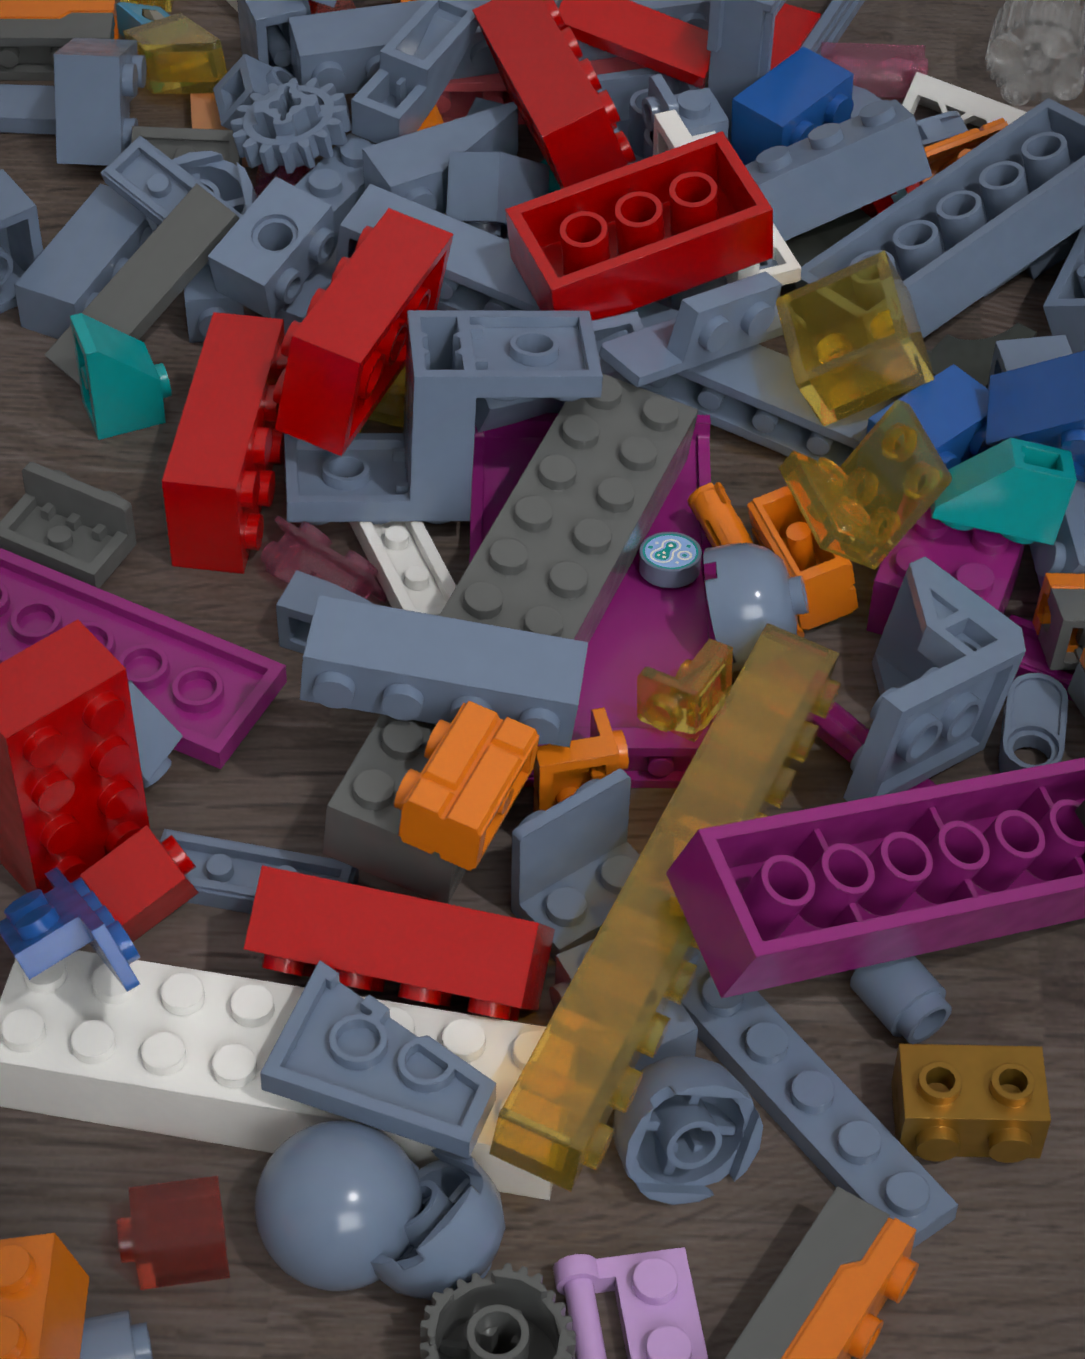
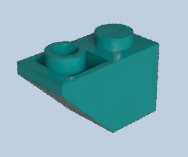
[929,438,1077,545]

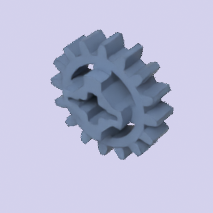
[230,78,352,174]

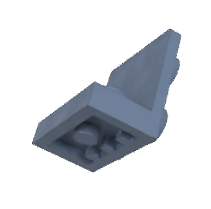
[511,769,668,962]

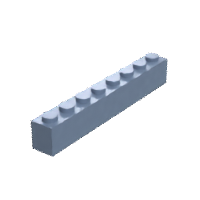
[288,0,710,94]

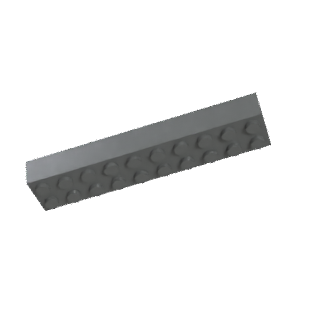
[322,373,699,904]

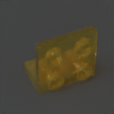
[778,400,952,570]

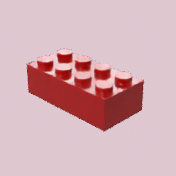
[472,0,636,189]
[505,131,773,321]
[273,208,454,457]
[162,312,288,574]
[0,619,150,894]
[243,865,555,1021]

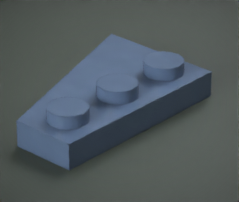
[260,960,496,1159]

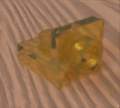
[637,639,733,742]

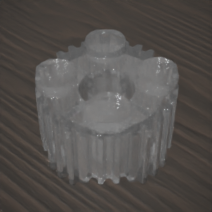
[985,0,1085,106]

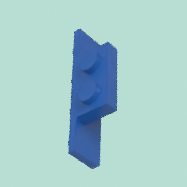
[0,867,141,992]

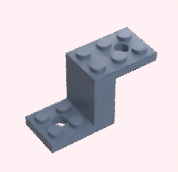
[284,310,603,525]

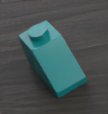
[70,313,172,440]

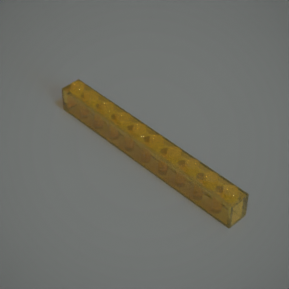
[489,623,841,1192]

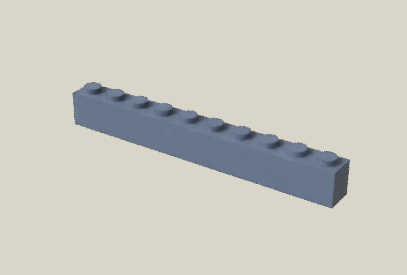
[335,184,895,486]

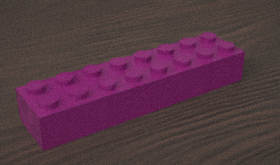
[666,757,1085,999]

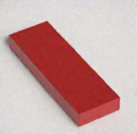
[559,0,711,89]

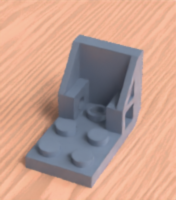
[843,556,1026,801]

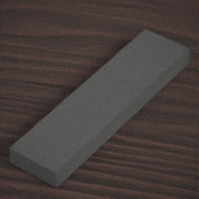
[44,183,239,386]

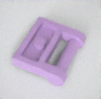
[553,1247,708,1359]

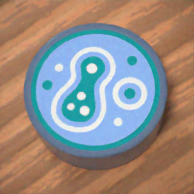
[639,532,702,588]

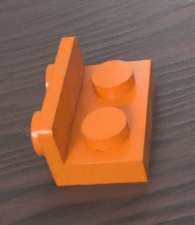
[534,707,629,812]

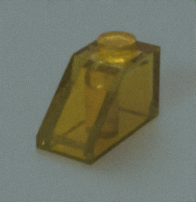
[123,13,227,94]

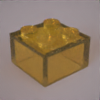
[776,250,935,427]

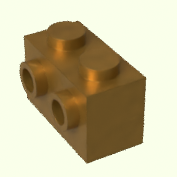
[891,1044,1051,1163]

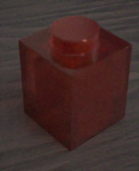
[117,1176,230,1290]

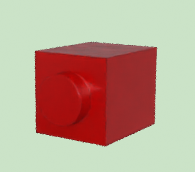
[80,825,199,942]

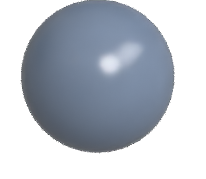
[255,1120,423,1292]

